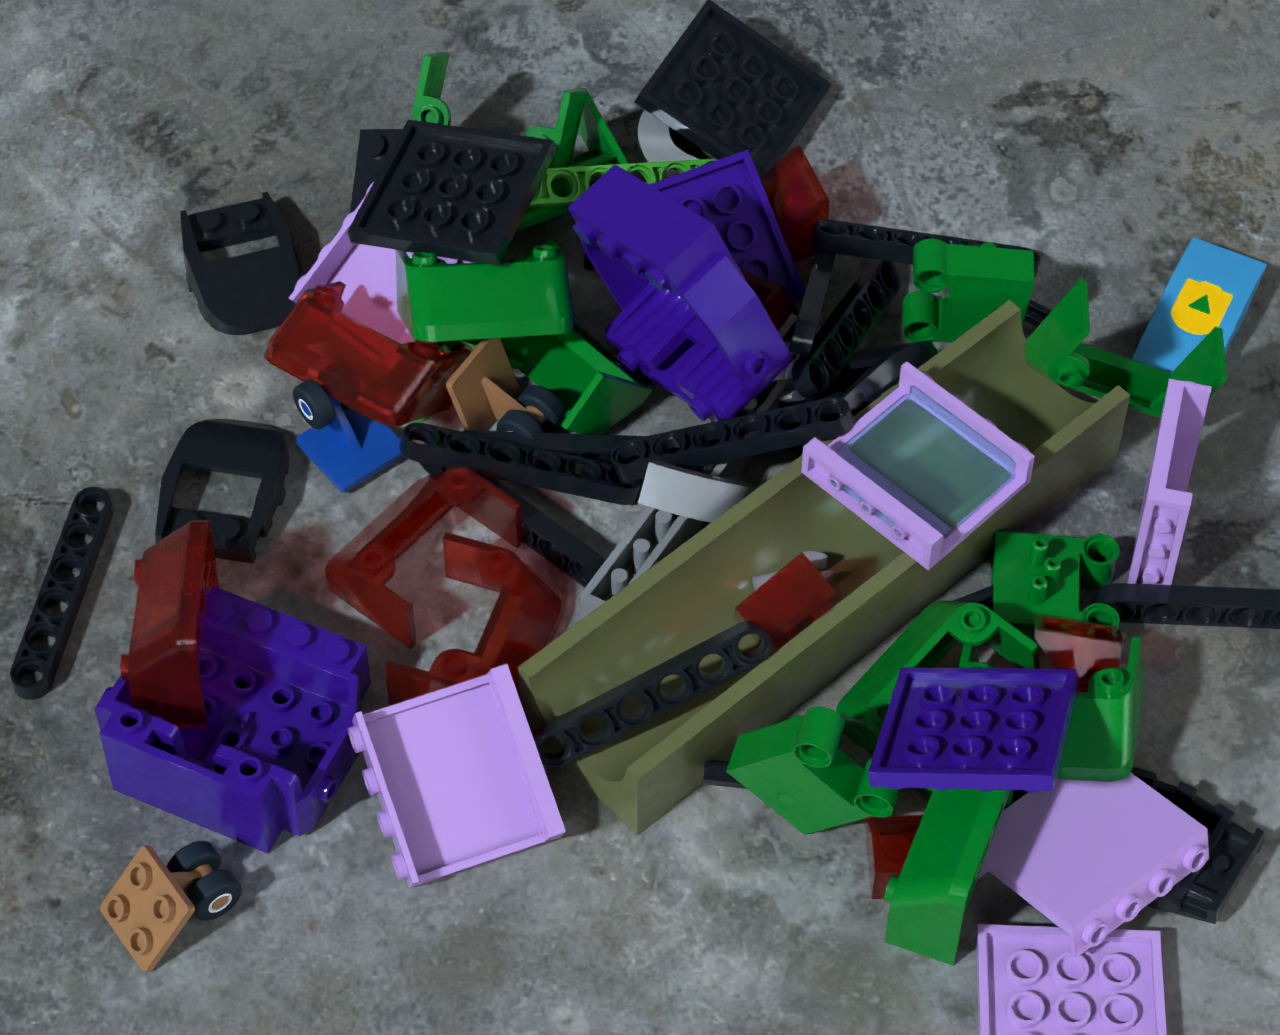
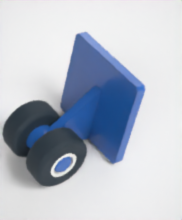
[293,361,404,493]

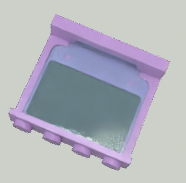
[801,361,1035,571]

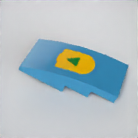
[1132,237,1267,373]

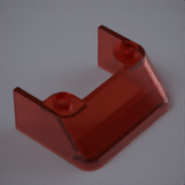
[264,281,471,426]
[325,467,523,649]
[120,520,219,728]
[385,532,562,705]

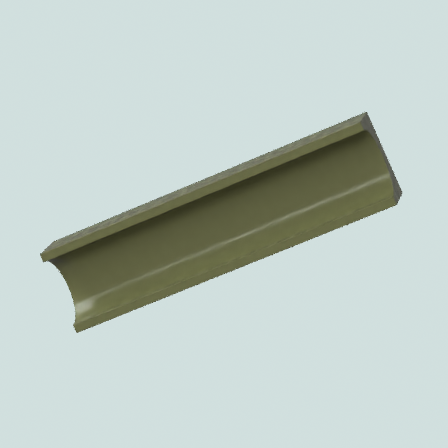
[518,300,1130,835]

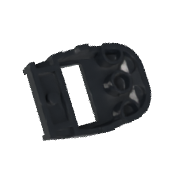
[180,192,302,335]
[779,340,939,430]
[155,419,290,564]
[1131,767,1265,924]

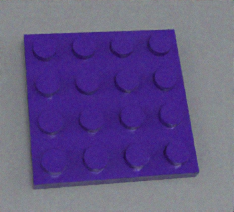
[649,150,805,312]
[868,668,1078,792]

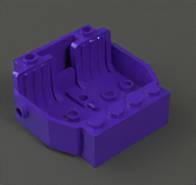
[567,165,793,422]
[95,586,371,854]

